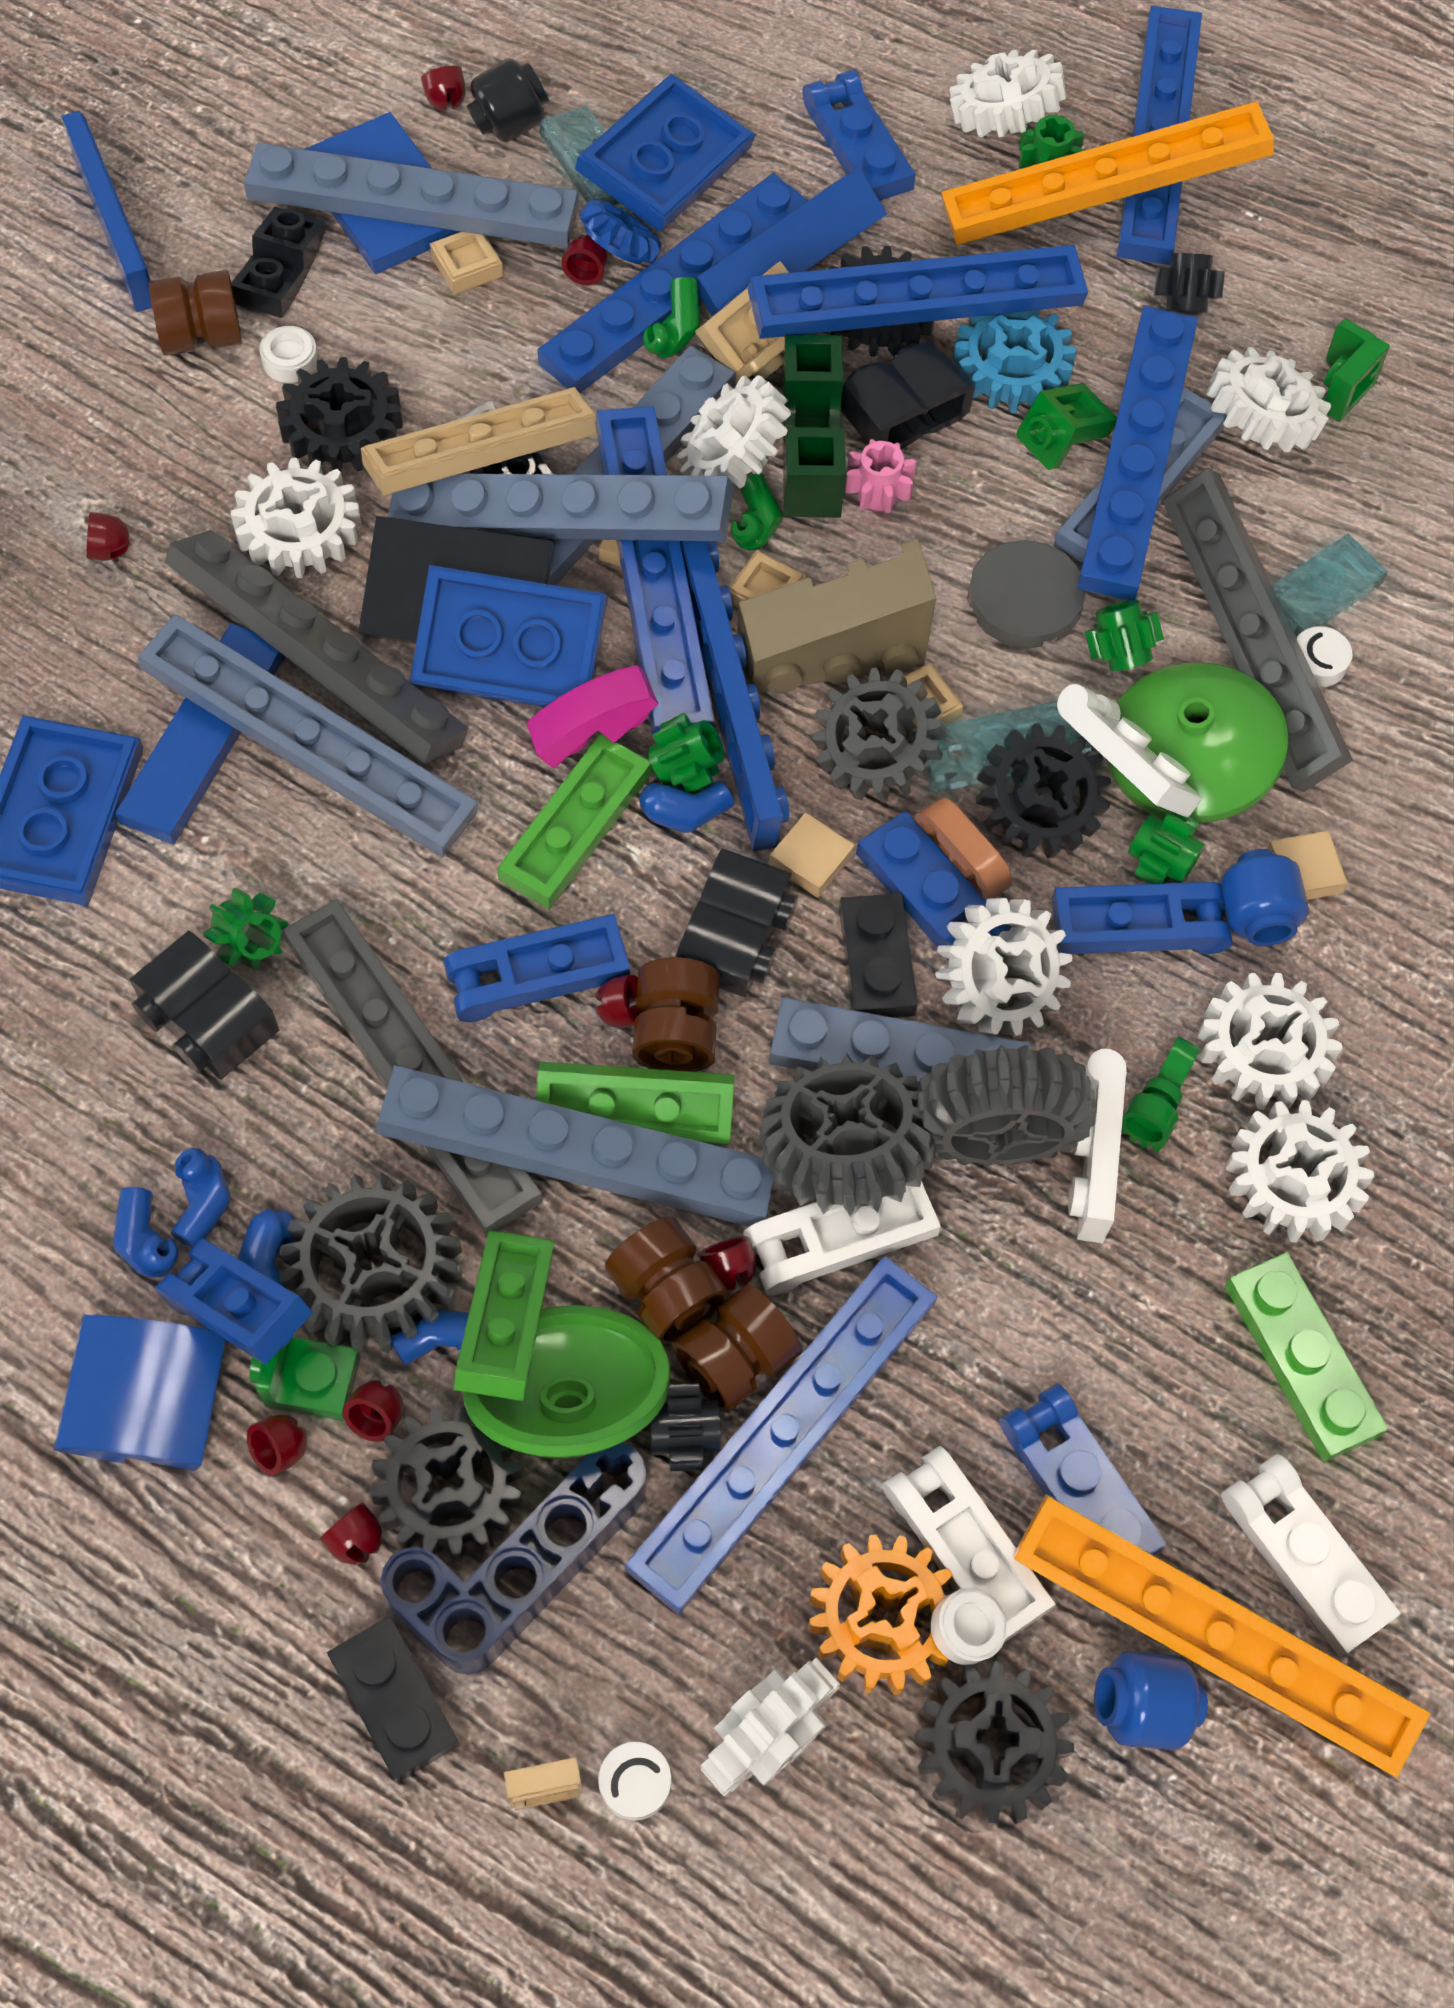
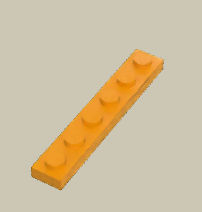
[941,101,1274,246]
[1012,1494,1431,1778]

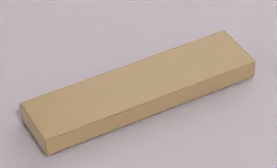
[361,387,597,496]

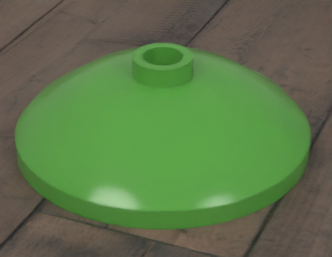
[1106,662,1288,823]
[462,1305,670,1458]

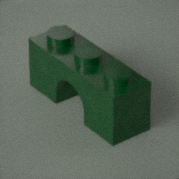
[781,335,846,518]

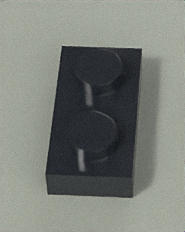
[839,893,918,1018]
[326,1615,460,1784]

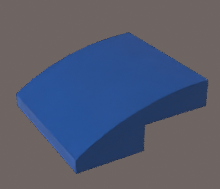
[53,1315,225,1471]

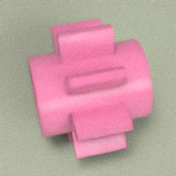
[844,439,916,513]

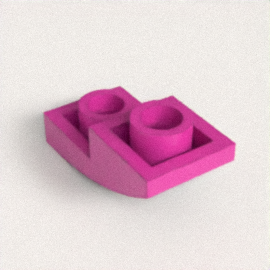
[526,665,658,769]

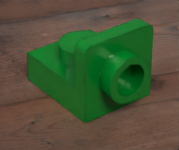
[1324,319,1390,422]
[1016,383,1117,470]
[249,1337,361,1421]

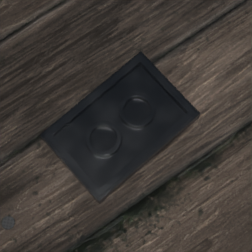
[358,516,554,644]

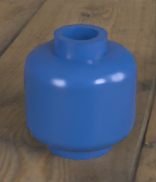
[1220,849,1309,946]
[1094,1651,1208,1750]

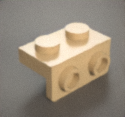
[695,261,819,386]

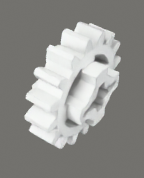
[949,50,1067,137]
[1206,347,1331,452]
[677,375,791,488]
[231,458,361,578]
[935,898,1072,1036]
[1198,973,1342,1110]
[1226,1100,1374,1243]
[700,1658,840,1796]

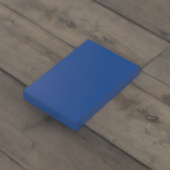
[574,74,755,233]
[304,112,461,274]
[410,565,608,708]
[0,715,144,906]

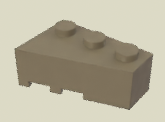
[737,538,936,693]

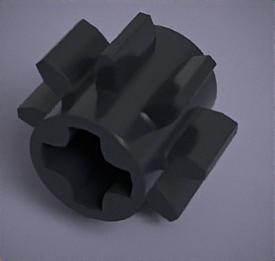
[1154,253,1225,313]
[650,1383,721,1472]

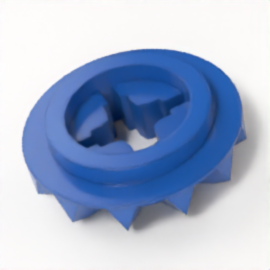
[579,200,662,264]

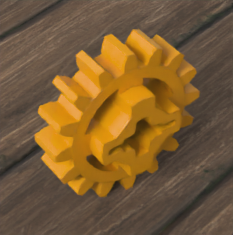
[808,1534,953,1695]

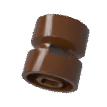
[149,270,242,356]
[632,957,720,1072]
[605,1216,729,1345]
[672,1284,802,1413]

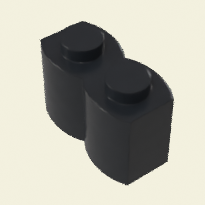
[841,340,975,449]
[676,848,798,998]
[129,930,280,1080]

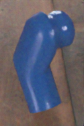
[639,780,734,833]
[170,1148,230,1249]
[113,1187,178,1277]
[238,1209,296,1286]
[391,1309,469,1366]

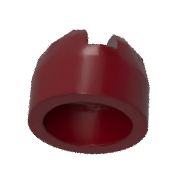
[421,66,466,111]
[561,235,609,286]
[86,512,130,561]
[595,974,640,1028]
[698,1236,756,1291]
[343,1380,404,1442]
[247,1415,308,1476]
[320,1502,382,1565]

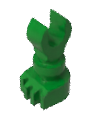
[1121,1036,1201,1152]

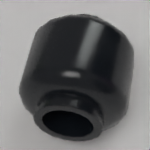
[466,58,549,143]

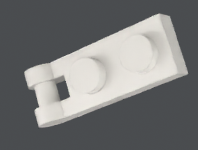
[1057,684,1203,818]
[1068,1049,1126,1243]
[743,1181,941,1296]
[882,1446,1056,1642]
[1221,1454,1401,1659]

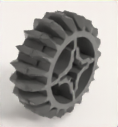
[915,1044,1096,1168]
[759,1053,935,1217]
[279,1172,462,1354]

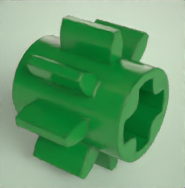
[1019,115,1085,169]
[1085,600,1164,671]
[648,713,725,794]
[1128,812,1206,884]
[203,888,288,970]

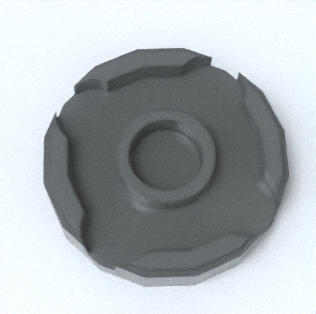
[967,540,1086,649]

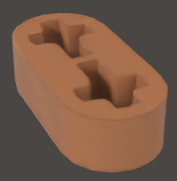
[914,798,1012,901]

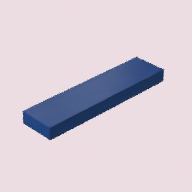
[61,110,152,312]
[695,166,887,317]
[115,623,285,845]

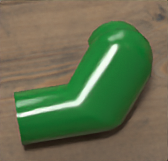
[643,277,700,358]
[730,473,783,551]

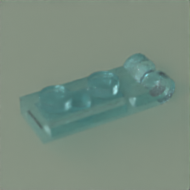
[913,700,1092,791]

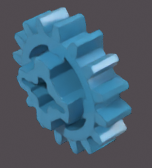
[953,310,1076,413]

